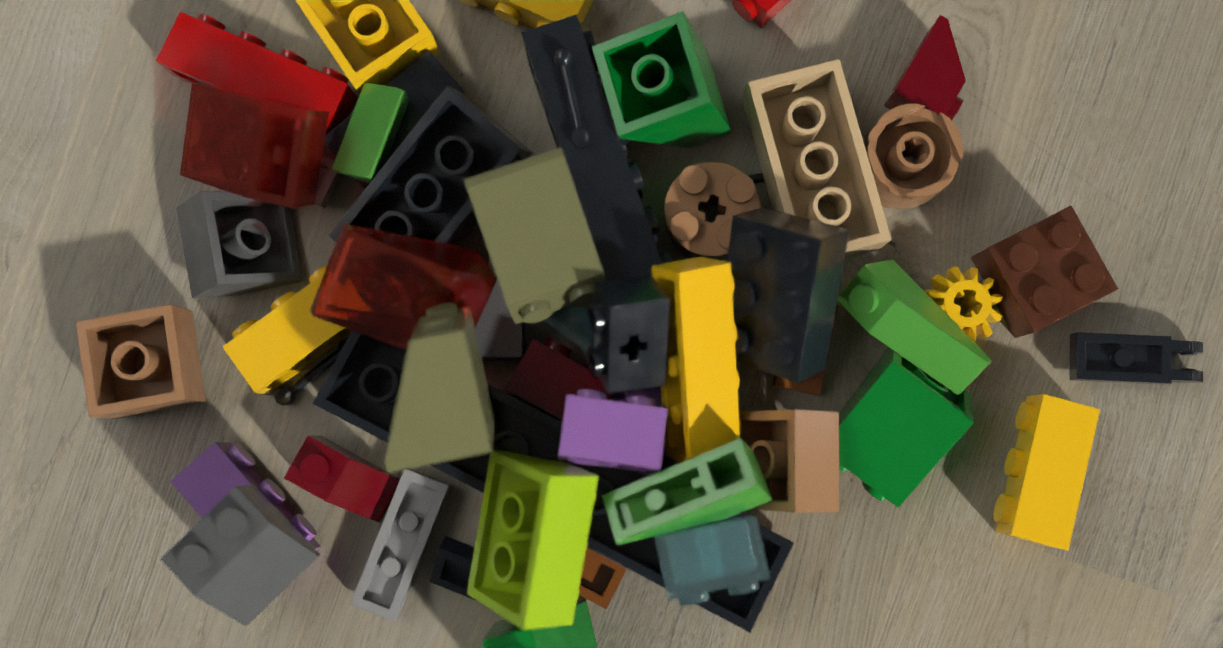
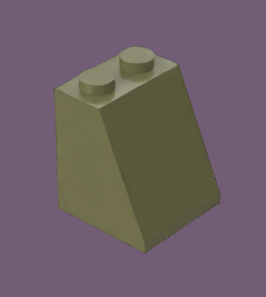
[464,148,605,324]
[384,303,495,473]

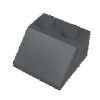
[176,191,304,298]
[160,485,320,626]

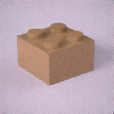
[76,304,206,419]
[739,410,839,513]

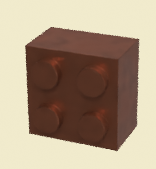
[970,205,1118,338]

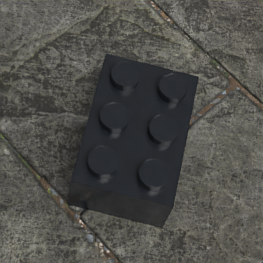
[727,207,849,383]

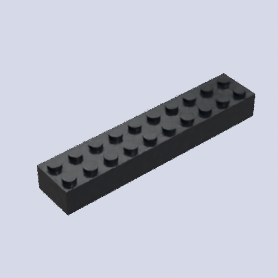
[312,317,794,633]

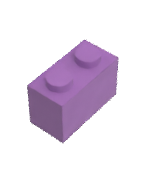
[558,389,667,474]

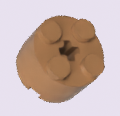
[863,103,963,209]
[664,161,760,261]

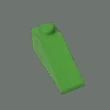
[837,259,992,395]
[602,438,772,545]

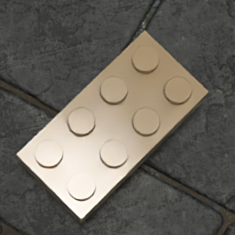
[742,59,892,258]

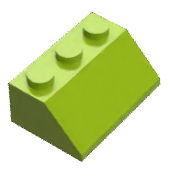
[467,450,598,630]

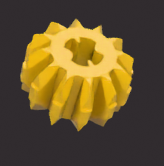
[925,266,1004,342]

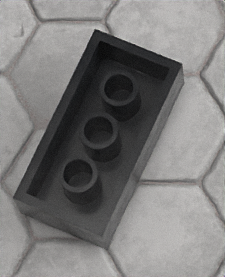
[329,85,533,298]

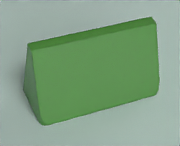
[332,83,410,184]

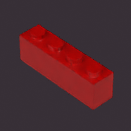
[156,11,358,140]

